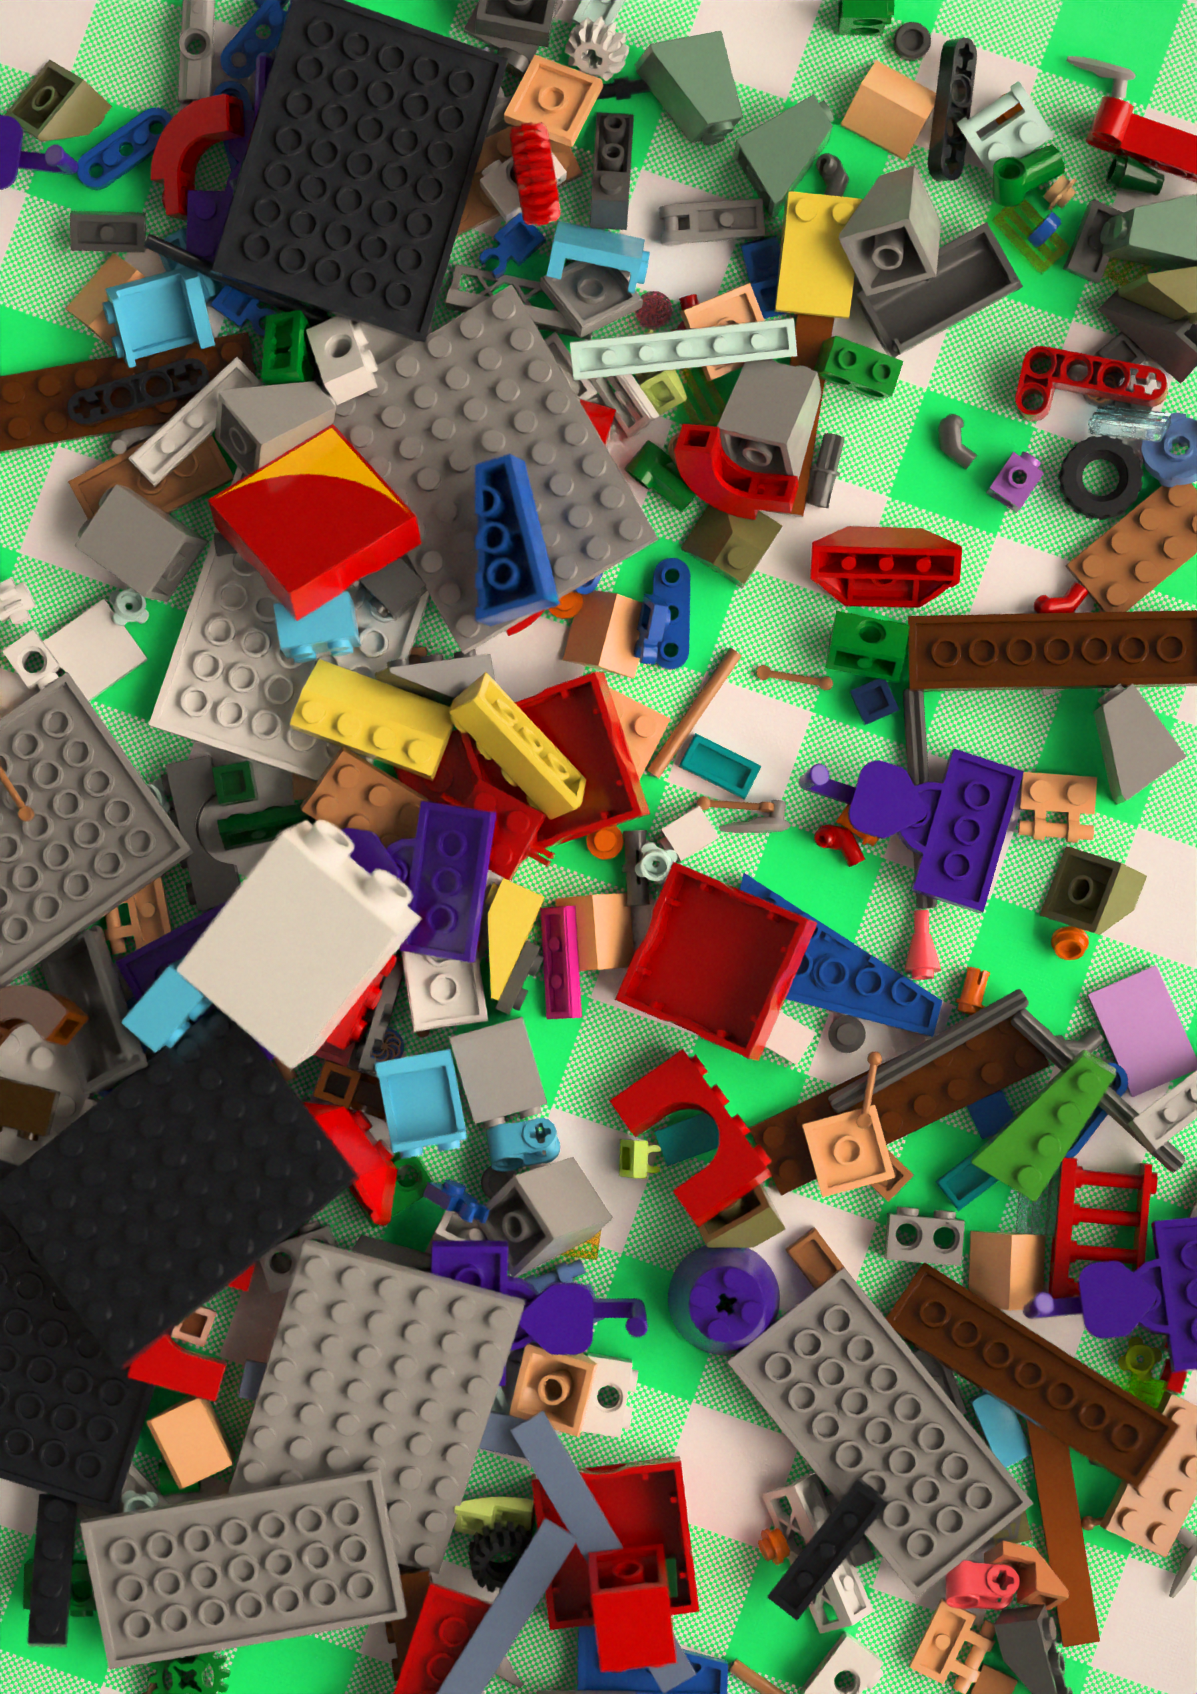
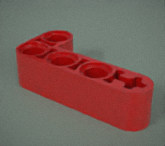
[1086,96,1197,183]
[1015,346,1168,422]

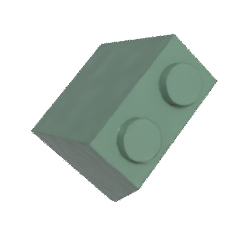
[634,30,743,146]
[734,94,834,218]
[1100,194,1197,271]

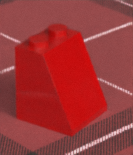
[588,1544,677,1672]

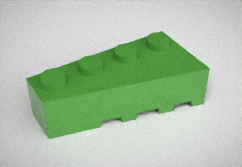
[971,1049,1116,1202]

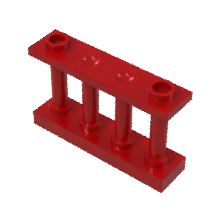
[1048,1157,1158,1299]

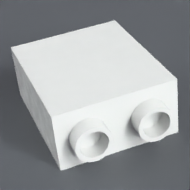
[176,820,421,1069]

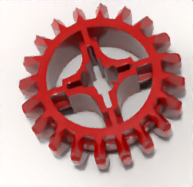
[509,122,560,226]

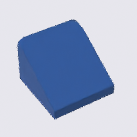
[966,1090,1014,1139]

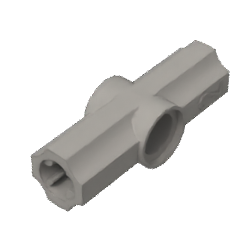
[178,0,216,105]

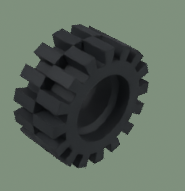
[468,1521,533,1593]

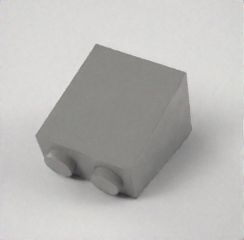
[839,165,941,296]
[717,359,822,480]
[215,381,336,476]
[74,484,209,602]
[1093,684,1187,804]
[449,1017,547,1129]
[476,1157,613,1278]

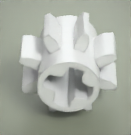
[0,578,36,626]

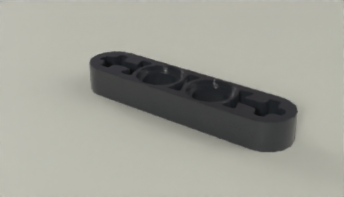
[928,37,977,181]
[67,358,210,427]

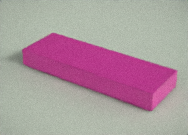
[540,906,582,1019]

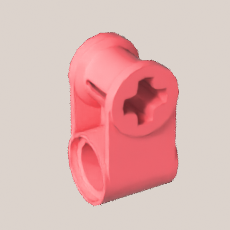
[946,1560,1020,1611]

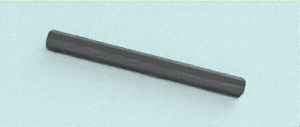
[903,688,937,909]
[828,989,1029,1113]
[1011,1009,1185,1173]

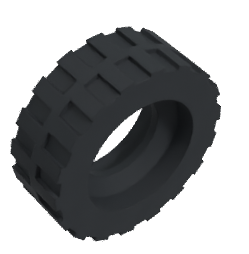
[1058,435,1144,520]

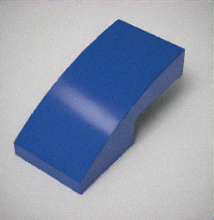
[740,235,786,319]

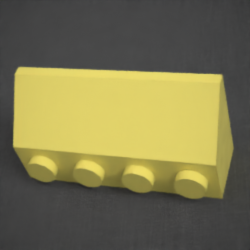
[290,659,454,781]
[449,672,587,820]

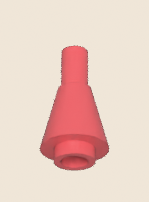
[904,910,941,980]

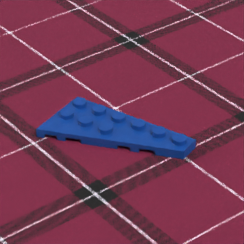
[739,873,942,1037]

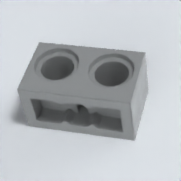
[884,1207,965,1266]
[259,1221,338,1294]

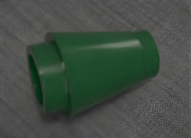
[1106,154,1165,196]

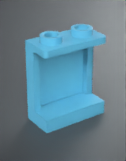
[546,221,650,294]
[102,267,215,368]
[375,1049,467,1158]

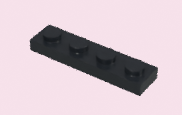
[767,1477,889,1620]
[27,1494,78,1648]

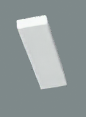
[128,357,264,487]

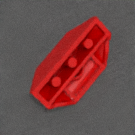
[810,526,962,608]
[303,1102,397,1226]

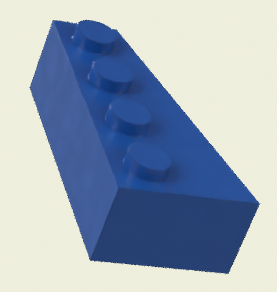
[475,454,560,626]

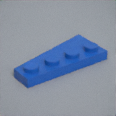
[577,1625,728,1694]

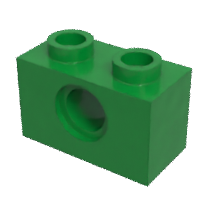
[825,611,910,682]

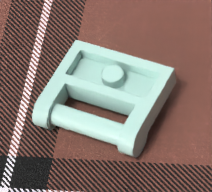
[956,81,1054,178]

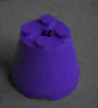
[668,1245,780,1355]

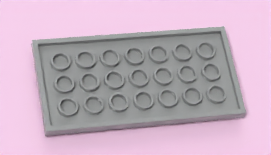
[727,1267,1034,1599]
[80,1468,407,1670]

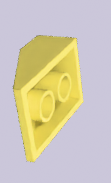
[775,191,863,319]
[485,878,545,1000]

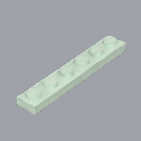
[570,318,797,380]

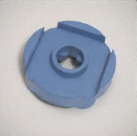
[1141,413,1197,487]

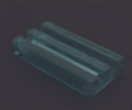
[1088,406,1171,442]
[1015,1164,1061,1236]

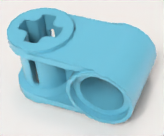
[486,1118,561,1172]

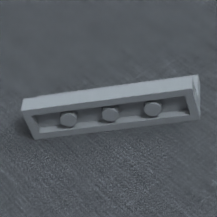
[445,264,593,340]

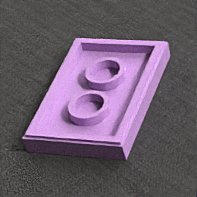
[1086,965,1197,1097]

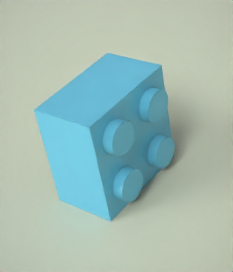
[273,592,361,663]
[121,955,213,1053]

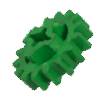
[148,1651,231,1694]

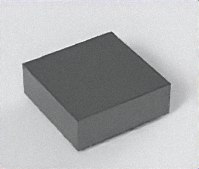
[1094,331,1148,382]

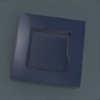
[849,679,899,726]

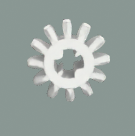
[565,16,630,81]

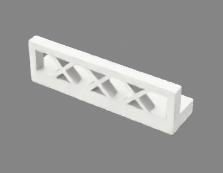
[762,1473,874,1634]

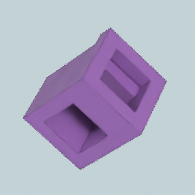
[986,451,1044,513]

